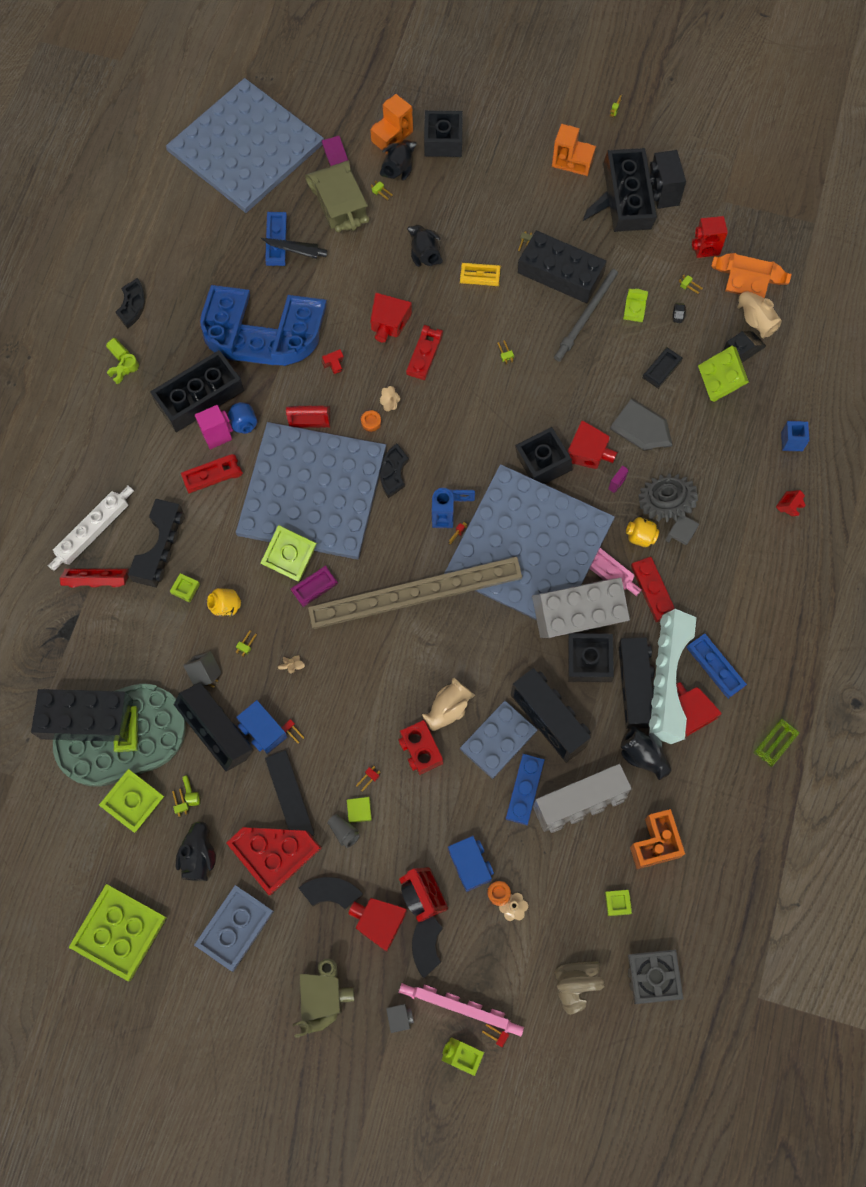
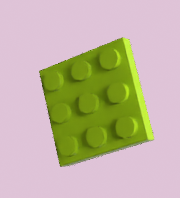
[69,884,167,982]

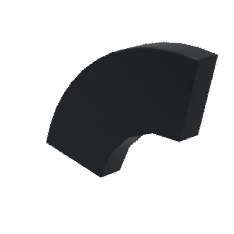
[116,278,145,329]
[380,443,409,498]
[299,877,363,910]
[412,916,443,978]

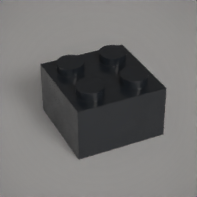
[424,110,463,157]
[650,150,686,209]
[515,427,573,484]
[568,634,614,682]

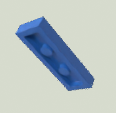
[265,212,287,266]
[687,633,747,699]
[505,754,544,826]

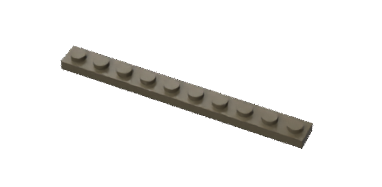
[308,557,522,629]

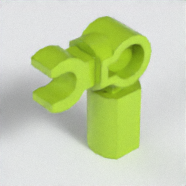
[106,338,139,384]

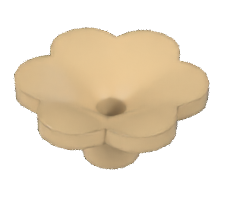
[380,386,400,411]
[499,893,528,921]

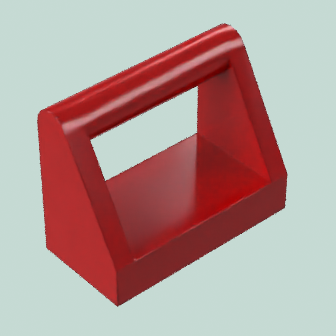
[286,406,330,428]

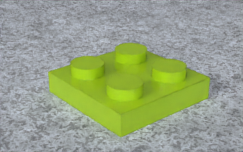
[698,346,749,402]
[261,525,318,582]
[99,769,164,833]

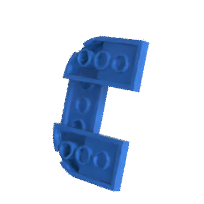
[200,285,327,366]

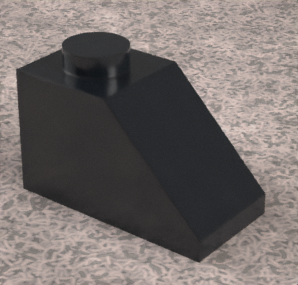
[723,331,766,363]

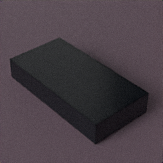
[642,347,683,389]

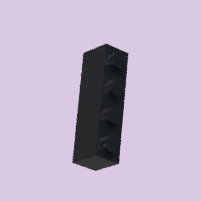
[618,637,654,729]
[173,683,253,772]

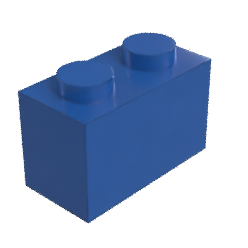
[236,700,287,754]
[448,836,494,892]

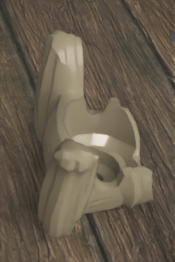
[555,961,604,1014]

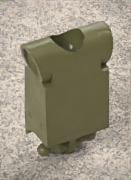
[305,160,369,232]

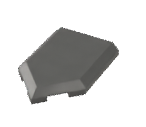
[610,398,673,451]

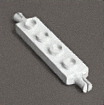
[47,485,134,571]

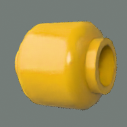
[626,517,659,547]
[207,588,241,617]

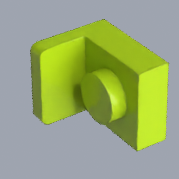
[623,289,648,322]
[442,1038,484,1076]

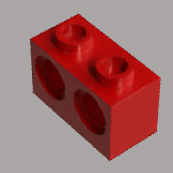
[692,216,728,258]
[398,720,443,775]

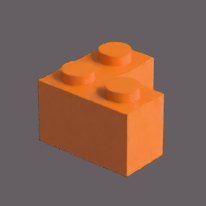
[370,94,413,154]
[552,124,596,176]
[630,809,685,869]

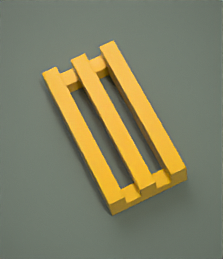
[460,263,500,286]

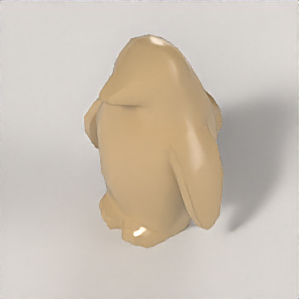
[738,291,782,338]
[422,678,475,731]

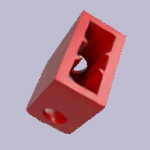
[371,293,412,343]
[567,421,618,469]
[676,682,722,737]
[348,898,407,952]

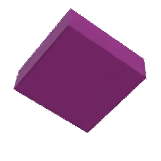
[608,466,628,493]

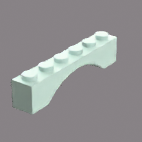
[649,609,696,744]

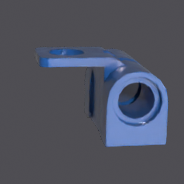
[432,488,475,528]

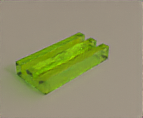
[754,719,799,767]

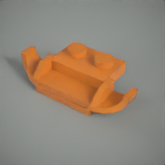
[712,253,792,298]

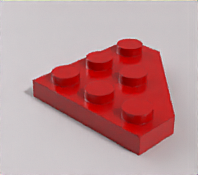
[226,827,322,895]

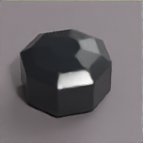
[672,303,686,323]

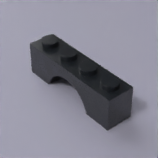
[128,499,184,588]

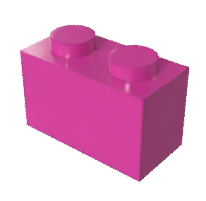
[195,405,233,450]

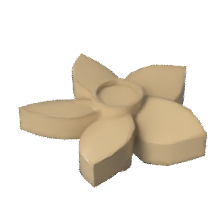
[278,655,305,674]

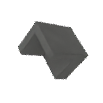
[666,516,699,545]
[183,651,222,686]

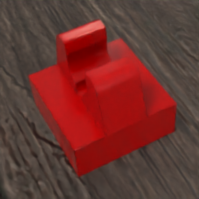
[321,349,344,374]
[776,490,805,516]

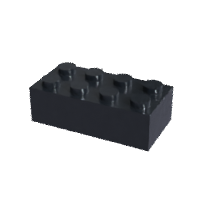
[603,148,657,232]
[517,230,607,304]
[150,350,244,432]
[511,668,591,763]
[31,689,133,742]

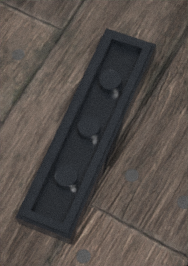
[265,750,315,836]

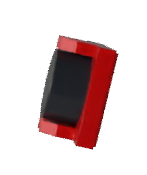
[399,867,448,922]

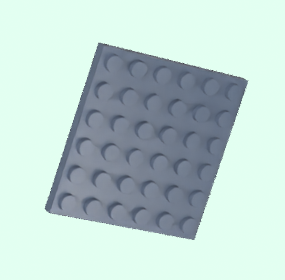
[166,78,324,213]
[236,422,386,560]
[444,464,615,620]

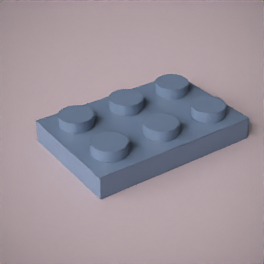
[460,701,537,780]
[194,885,274,972]

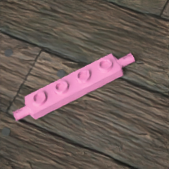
[590,548,642,596]
[399,983,524,1037]

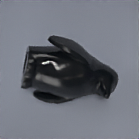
[380,140,417,181]
[407,225,443,267]
[620,726,672,780]
[175,821,216,881]

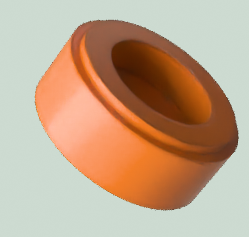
[361,410,381,432]
[488,881,511,906]

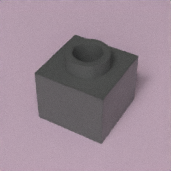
[386,1004,414,1033]

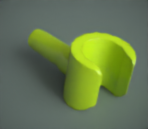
[182,776,200,806]

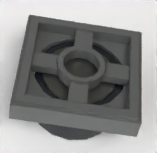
[628,950,683,1004]

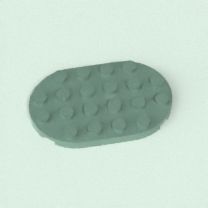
[53,684,186,786]

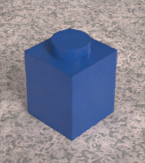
[781,421,809,451]

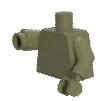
[292,958,355,1038]

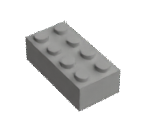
[532,578,630,638]
[533,764,632,833]

